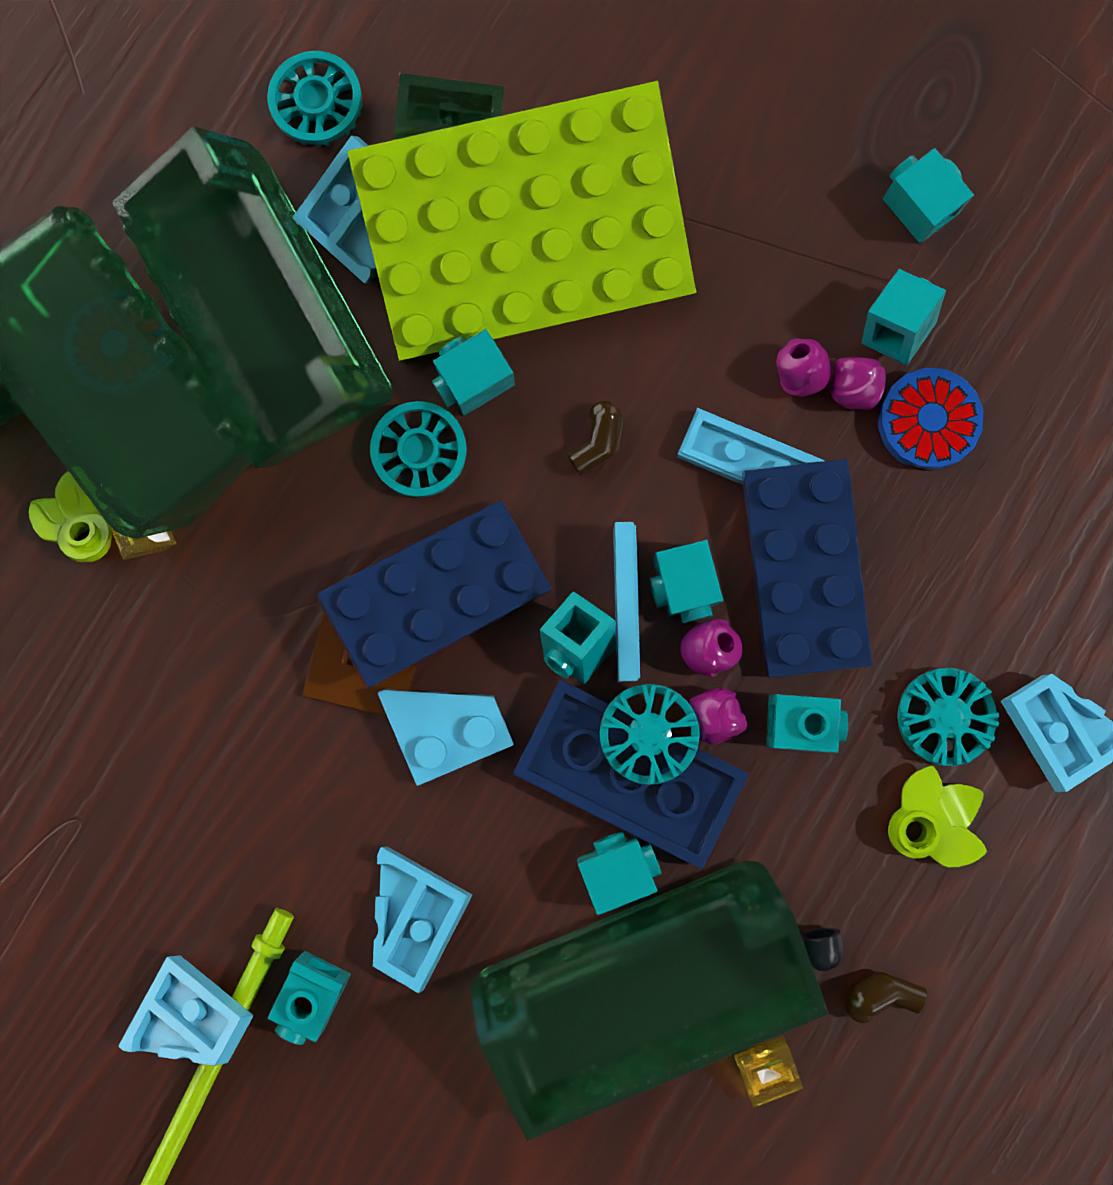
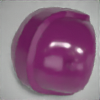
[776,338,831,397]
[829,357,886,410]
[680,619,743,677]
[688,688,748,745]

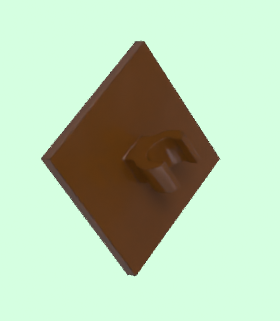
[302,611,417,716]

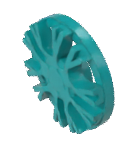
[267,51,363,147]
[370,401,467,498]
[897,668,999,766]
[600,684,700,784]

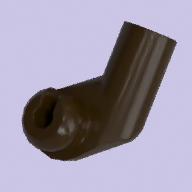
[567,401,624,476]
[846,972,927,1023]

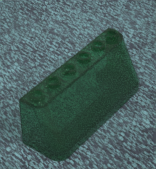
[112,126,393,468]
[0,206,264,539]
[470,861,829,1141]

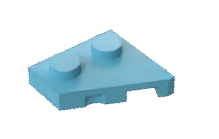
[293,136,377,284]
[1001,674,1113,792]
[378,688,514,786]
[373,846,473,993]
[119,955,254,1066]

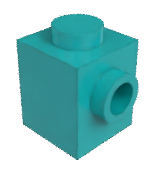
[882,148,974,244]
[861,269,946,365]
[432,329,515,416]
[649,540,723,623]
[540,591,616,685]
[766,694,848,753]
[577,831,662,915]

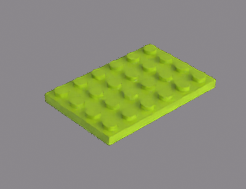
[347,81,696,361]

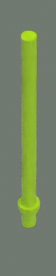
[141,908,294,1185]

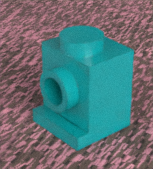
[267,951,351,1045]

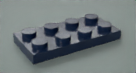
[742,459,873,678]
[316,500,552,690]
[513,680,749,870]

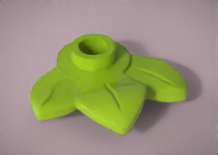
[29,466,133,562]
[888,766,987,867]

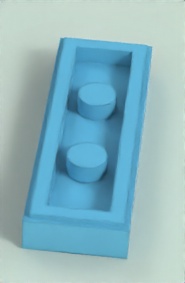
[677,408,825,485]
[613,522,640,682]

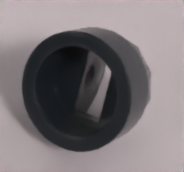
[798,928,843,971]

